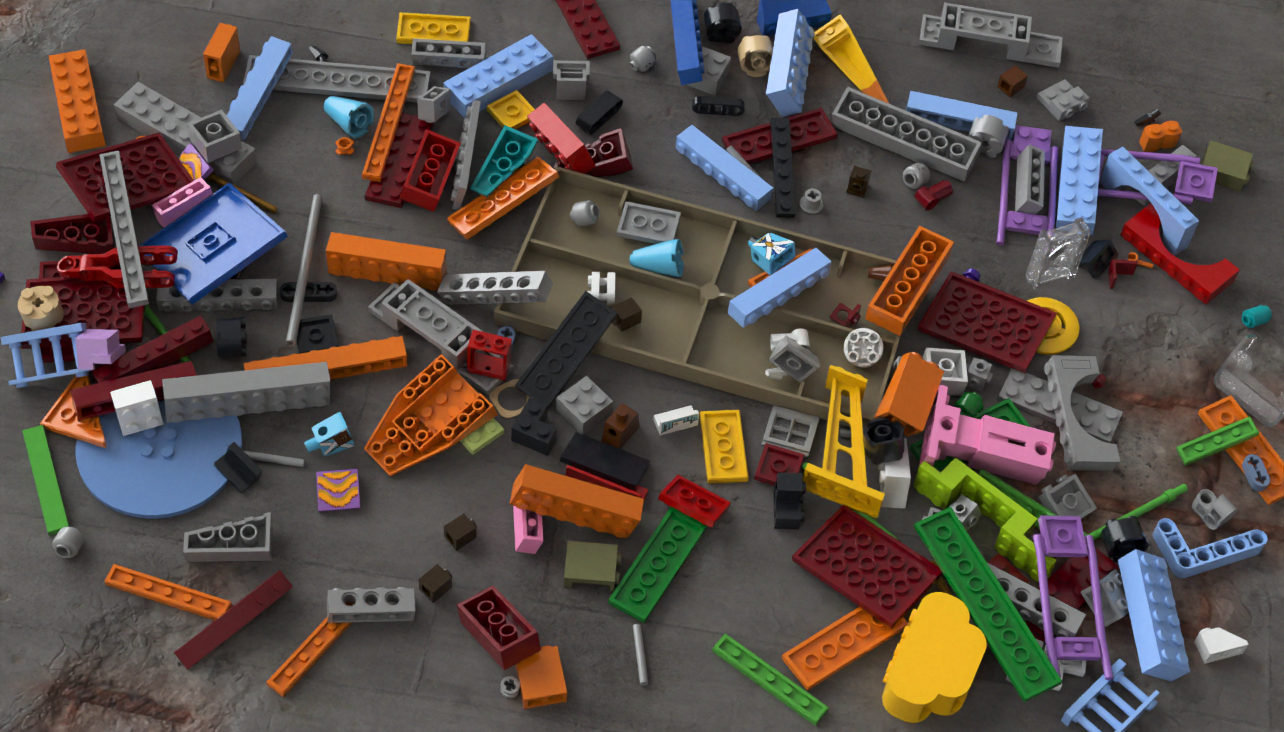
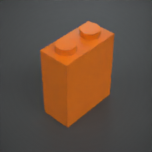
[203,23,241,83]
[515,646,567,709]

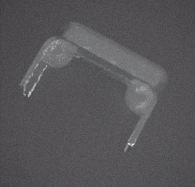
[1214,334,1284,427]

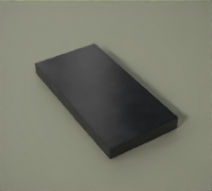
[560,432,650,491]

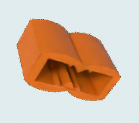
[1139,121,1182,152]

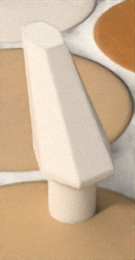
[765,367,788,380]

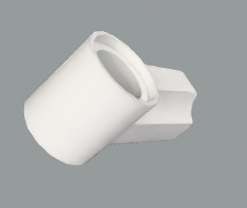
[770,328,811,352]

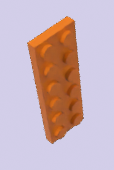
[447,156,559,240]
[1198,395,1284,505]
[781,607,908,691]

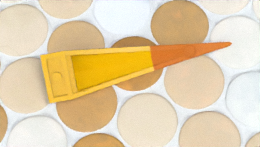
[813,15,889,104]

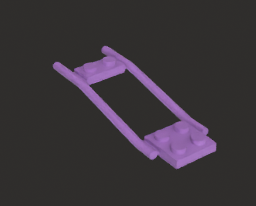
[996,125,1059,253]
[1097,149,1218,205]
[1033,516,1114,680]

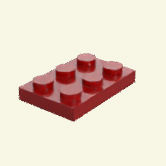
[658,475,731,528]

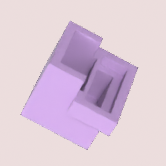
[75,329,126,370]

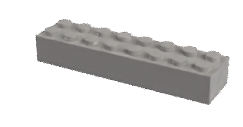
[114,82,257,185]
[831,87,982,182]
[162,362,330,423]

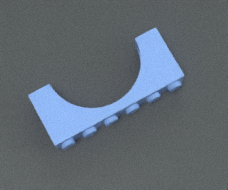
[1099,147,1199,256]

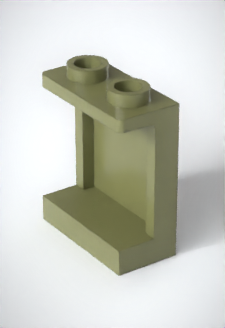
[564,541,621,591]

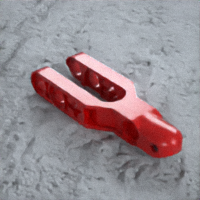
[57,246,178,288]

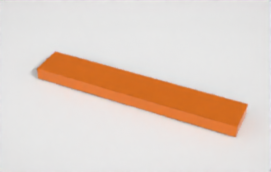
[104,564,232,620]
[266,602,368,697]

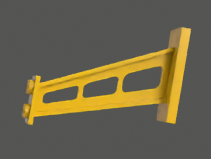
[803,365,885,519]

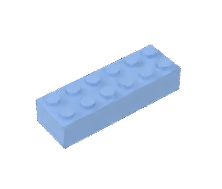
[766,9,814,117]
[444,34,553,118]
[1055,126,1103,235]
[1118,549,1190,682]

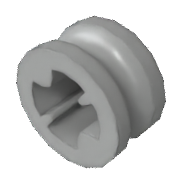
[500,676,520,698]

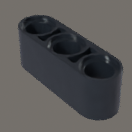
[576,90,623,135]

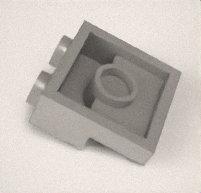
[1036,79,1089,121]
[1038,474,1097,519]

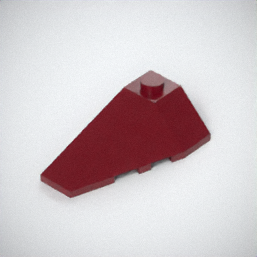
[554,128,633,177]

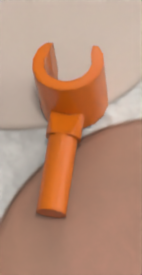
[1128,252,1154,268]

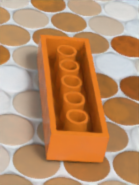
[49,49,106,153]
[865,225,954,336]
[326,232,447,291]
[510,464,644,538]

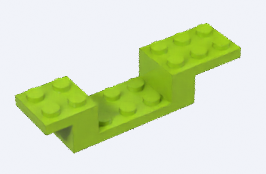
[913,458,1057,582]

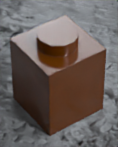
[997,65,1028,97]

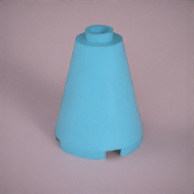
[324,96,375,138]
[630,239,684,277]

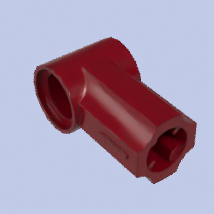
[914,180,953,211]

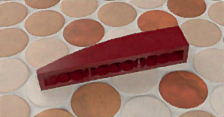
[174,570,293,669]

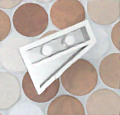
[878,438,911,508]

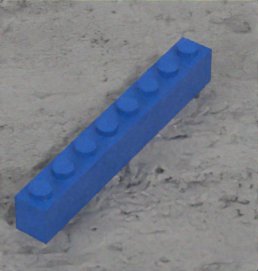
[671,0,705,85]

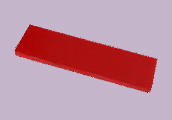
[565,465,648,503]

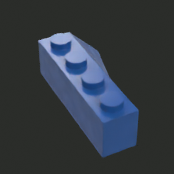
[757,0,832,36]

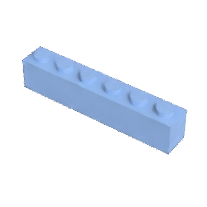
[226,36,293,141]
[906,91,1017,140]
[676,125,773,211]
[728,248,832,328]

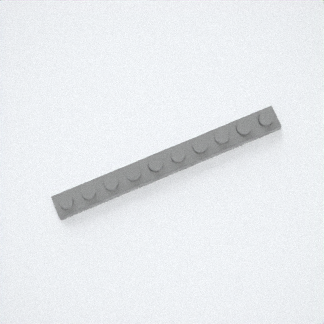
[99,151,149,308]

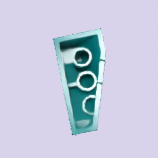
[470,125,538,197]

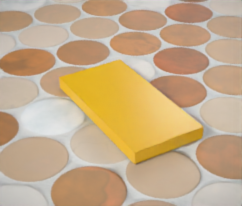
[396,12,471,44]
[700,410,748,484]

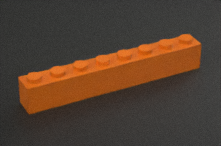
[244,336,407,380]

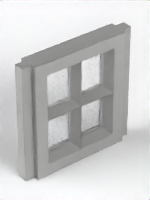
[761,405,820,458]

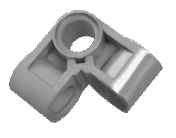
[1192,489,1237,530]

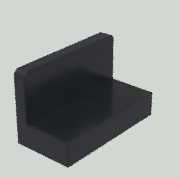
[1074,240,1118,278]
[214,442,262,493]

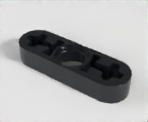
[692,96,745,116]
[280,282,338,302]

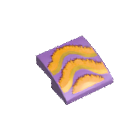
[178,143,214,181]
[316,469,360,512]

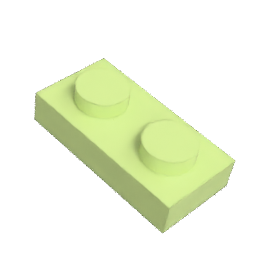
[460,418,504,455]

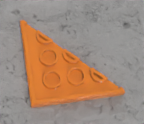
[40,374,107,448]

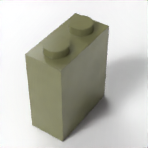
[1202,140,1254,191]

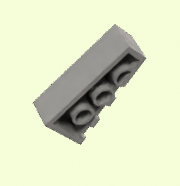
[183,512,273,562]

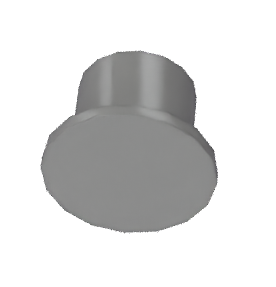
[799,188,823,214]

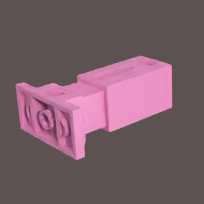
[918,385,1056,485]

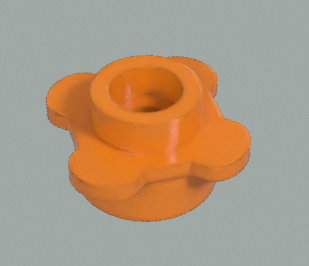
[336,137,354,155]

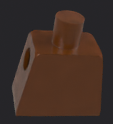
[601,404,640,449]

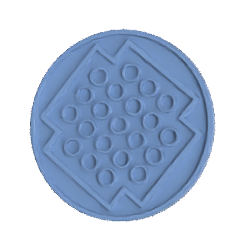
[76,400,243,519]

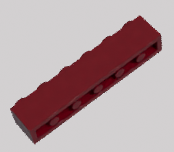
[92,315,214,383]
[71,361,197,421]

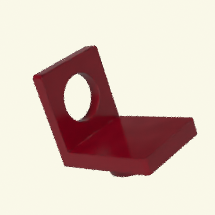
[1108,259,1138,289]
[829,303,861,328]

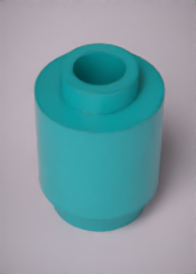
[1242,305,1272,328]

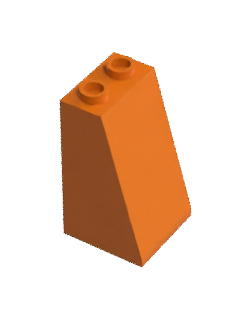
[874,352,944,437]

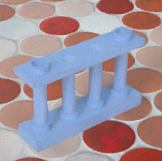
[0,323,92,388]
[1061,658,1160,732]

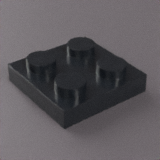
[296,314,339,354]

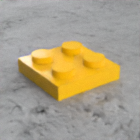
[487,90,535,129]

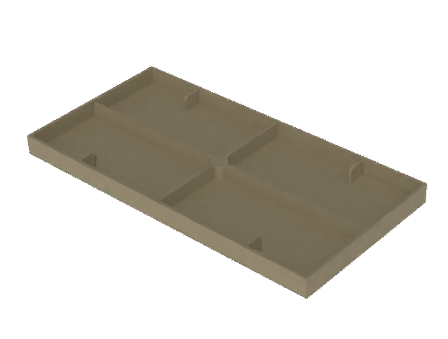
[494,166,901,428]

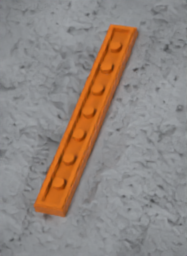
[362,63,415,182]

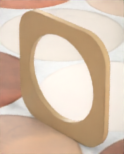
[489,379,529,419]

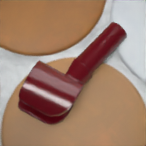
[1092,374,1107,388]

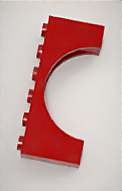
[1120,203,1240,304]

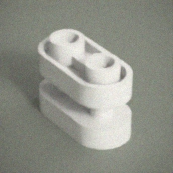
[588,272,615,307]

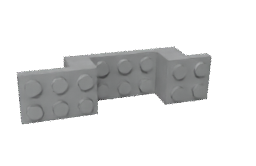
[919,2,1063,68]
[368,279,513,396]

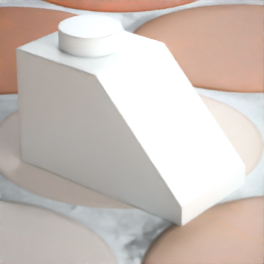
[1194,627,1249,664]

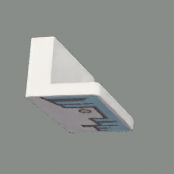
[653,405,699,436]

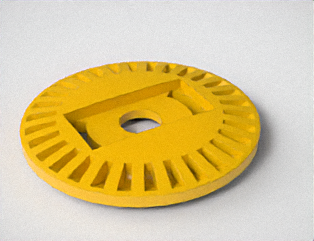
[1027,297,1080,355]

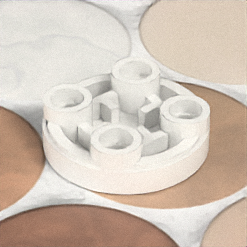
[844,328,883,368]

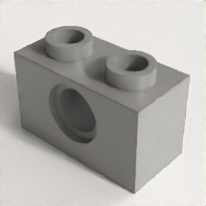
[417,86,451,123]

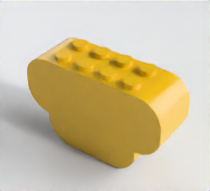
[882,592,987,723]

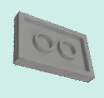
[617,202,681,244]

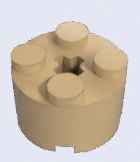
[738,35,773,77]
[18,286,64,331]

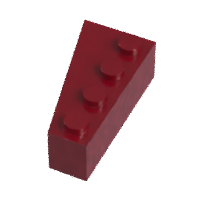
[30,214,115,254]

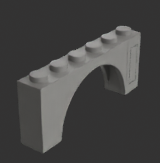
[1044,355,1120,471]

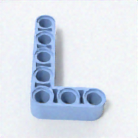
[1153,518,1267,578]

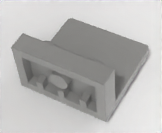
[1080,569,1129,627]

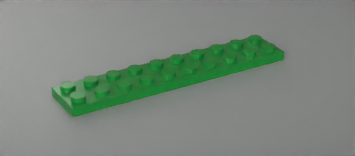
[914,507,1062,702]

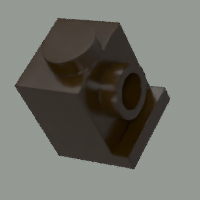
[846,166,872,198]

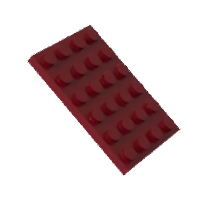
[56,133,194,222]
[918,271,1057,373]
[21,277,147,349]
[792,504,943,628]

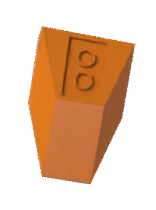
[364,354,498,477]

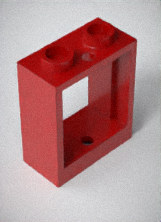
[467,330,512,381]

